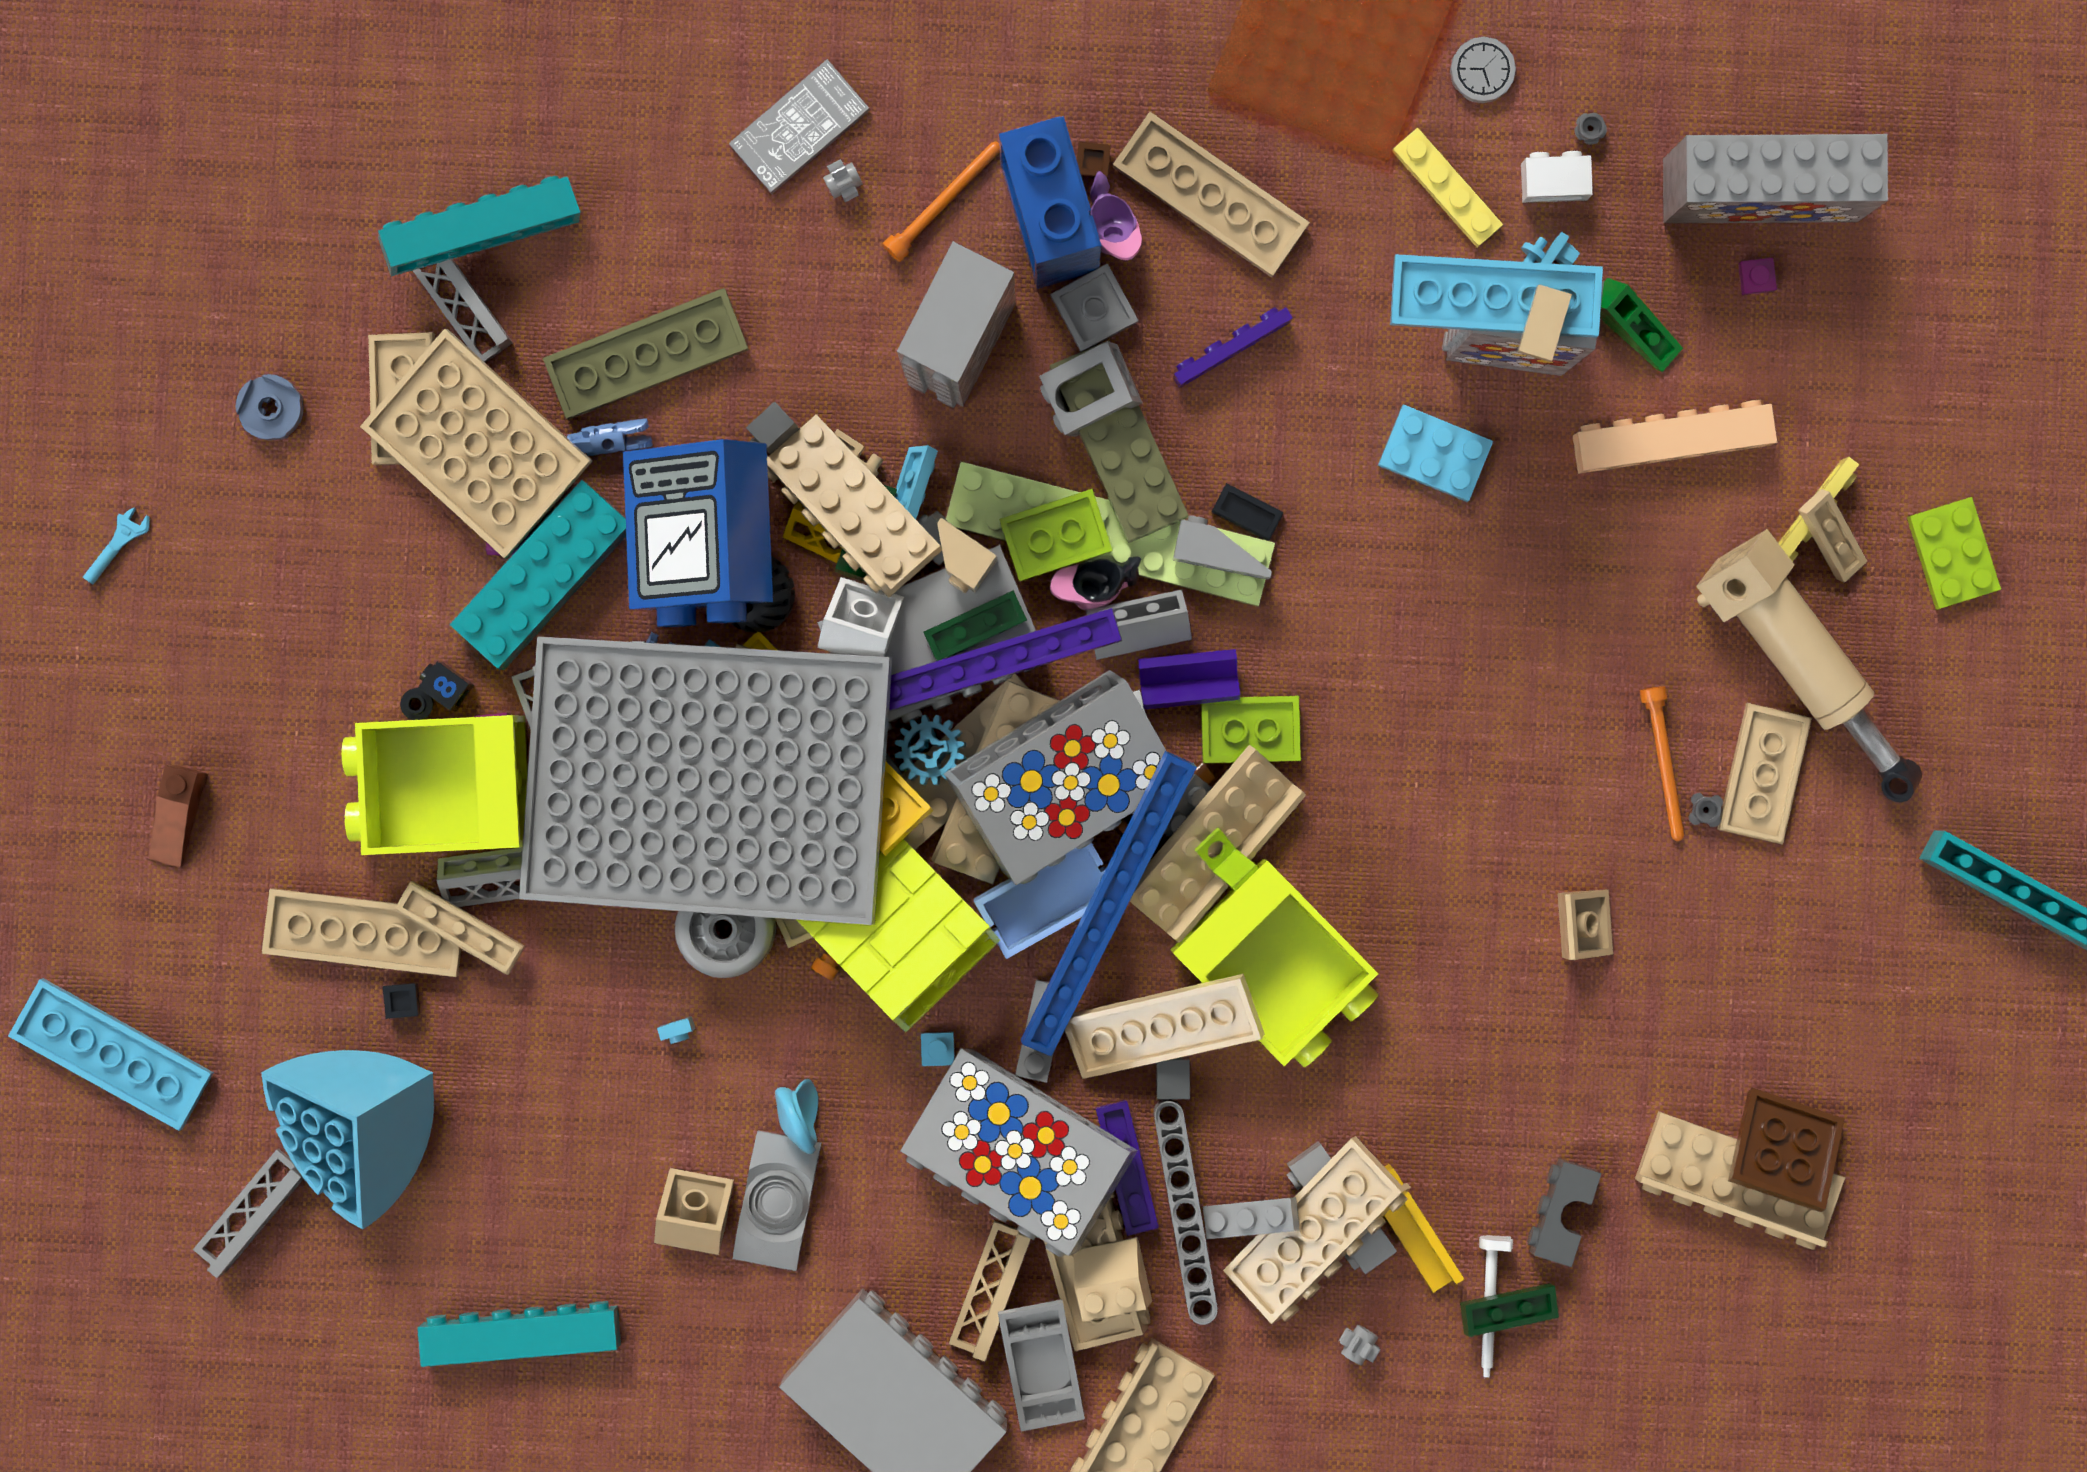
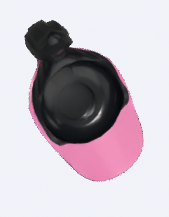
[1050,556,1141,610]

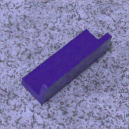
[1138,649,1240,709]

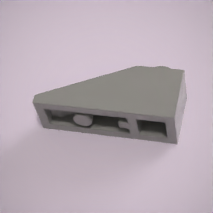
[1172,516,1272,580]

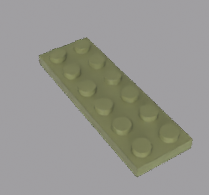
[543,288,749,420]
[1049,340,1189,543]

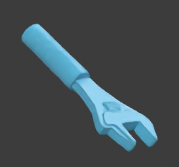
[83,508,150,584]

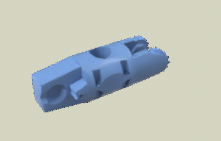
[567,418,653,456]

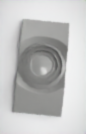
[732,1130,822,1271]
[998,1299,1085,1431]

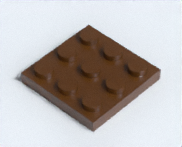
[1728,1088,1845,1212]

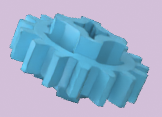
[895,715,967,786]

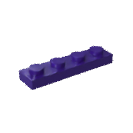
[1173,307,1293,389]
[1095,1100,1159,1236]

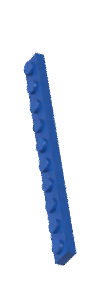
[1020,751,1197,1056]

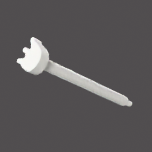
[1479,1235,1513,1377]

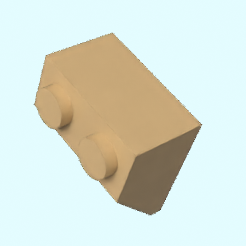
[937,518,997,594]
[654,1168,734,1255]
[1074,1237,1152,1322]

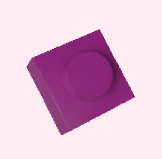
[1738,258,1777,295]

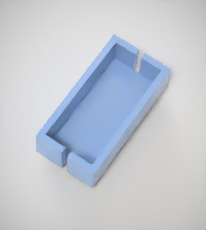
[974,842,1106,959]

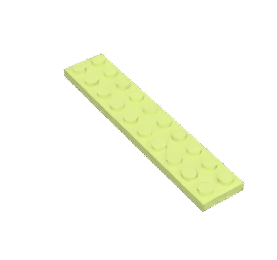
[946,462,1275,606]

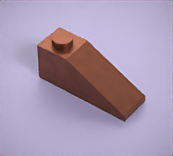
[149,765,207,868]

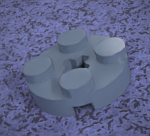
[236,374,304,441]

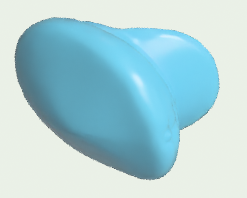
[775,1079,819,1154]

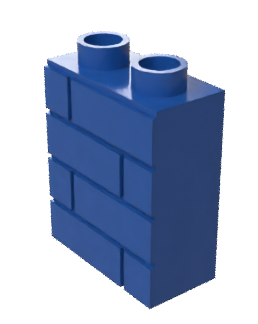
[999,116,1102,289]

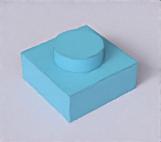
[657,1017,695,1044]
[921,1032,955,1066]

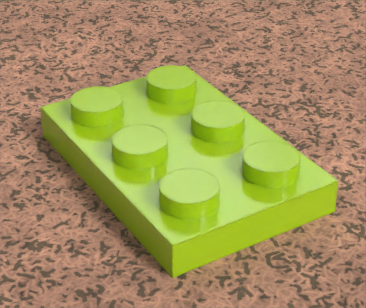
[999,489,1113,582]
[1907,497,2001,609]
[1201,696,1301,763]

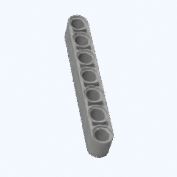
[1153,1099,1217,1325]

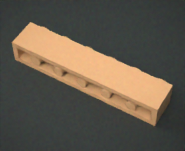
[1573,400,1777,474]

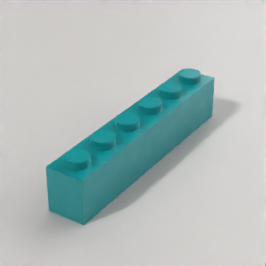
[378,176,580,277]
[1919,830,2087,950]
[417,1301,621,1367]

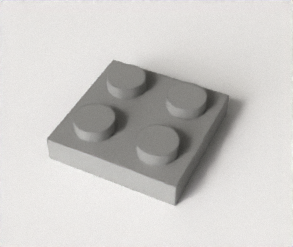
[1050,264,1139,352]

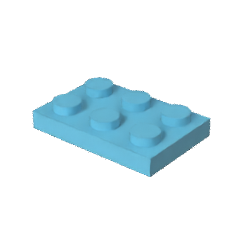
[1377,404,1493,502]

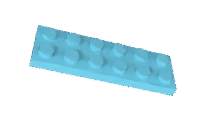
[1390,254,1603,338]
[8,978,214,1131]

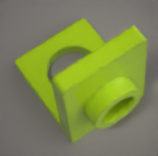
[1195,828,1259,891]

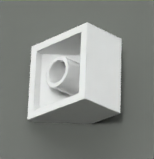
[817,577,904,657]

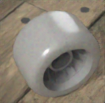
[675,911,776,978]

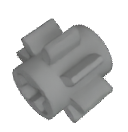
[823,159,863,202]
[1339,1325,1381,1366]

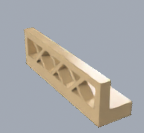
[949,1220,1030,1362]

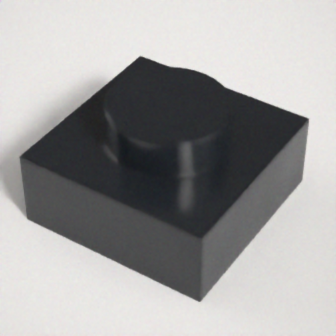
[383,983,421,1019]

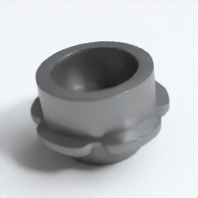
[1574,113,1607,145]

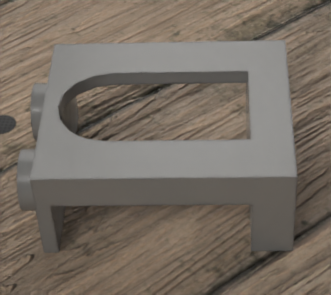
[1039,342,1143,437]

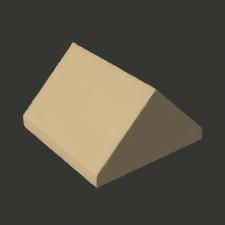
[1558,889,1613,960]

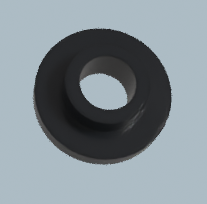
[400,688,434,720]

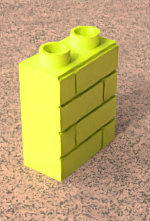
[342,715,528,855]
[797,839,1001,1032]
[1170,859,1379,1067]

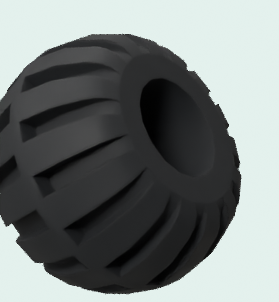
[730,556,795,633]

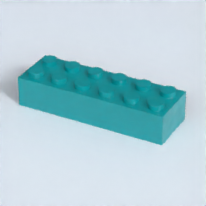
[450,480,626,670]

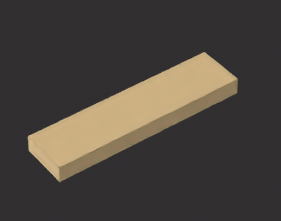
[394,881,525,975]

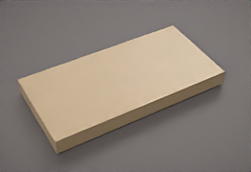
[368,332,435,465]
[1717,703,1812,844]

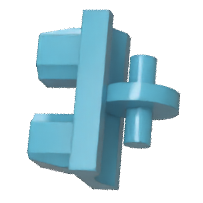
[1521,232,1580,265]

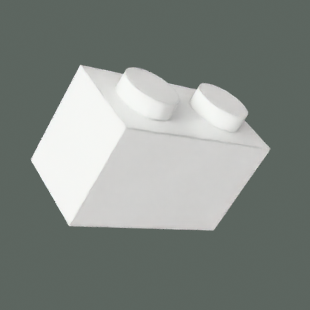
[1521,151,1593,203]

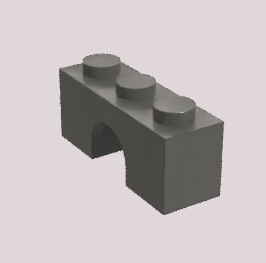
[1527,1158,1601,1267]

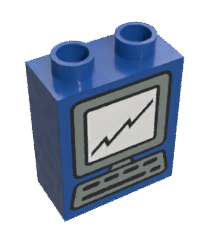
[623,439,773,627]

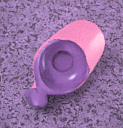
[1090,171,1142,260]

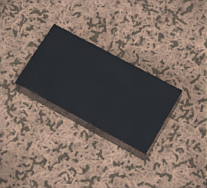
[1211,483,1284,541]

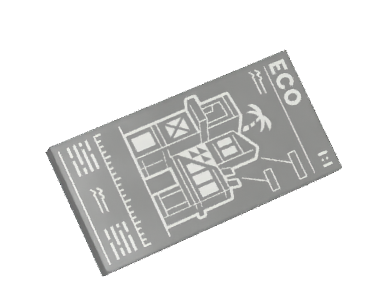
[729,59,870,194]

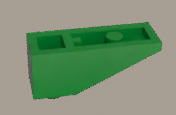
[1600,278,1683,372]

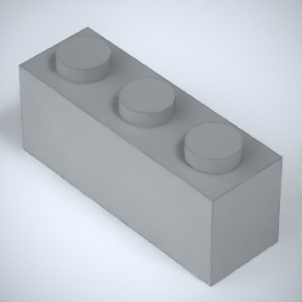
[1086,590,1192,660]

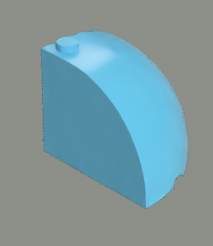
[261,1050,434,1229]

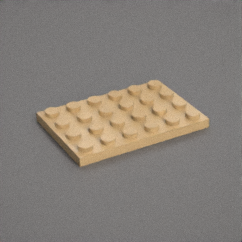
[360,329,592,558]

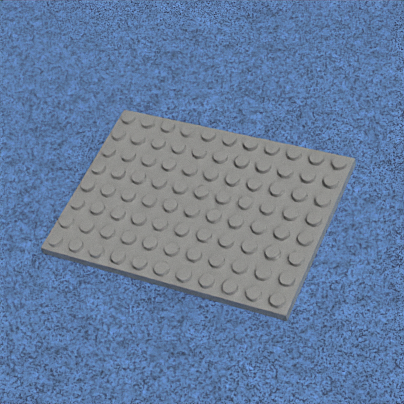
[519,637,892,925]

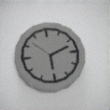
[1450,37,1516,103]

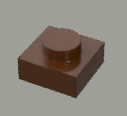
[1077,142,1111,179]

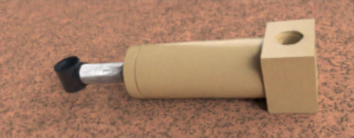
[1696,529,1922,803]

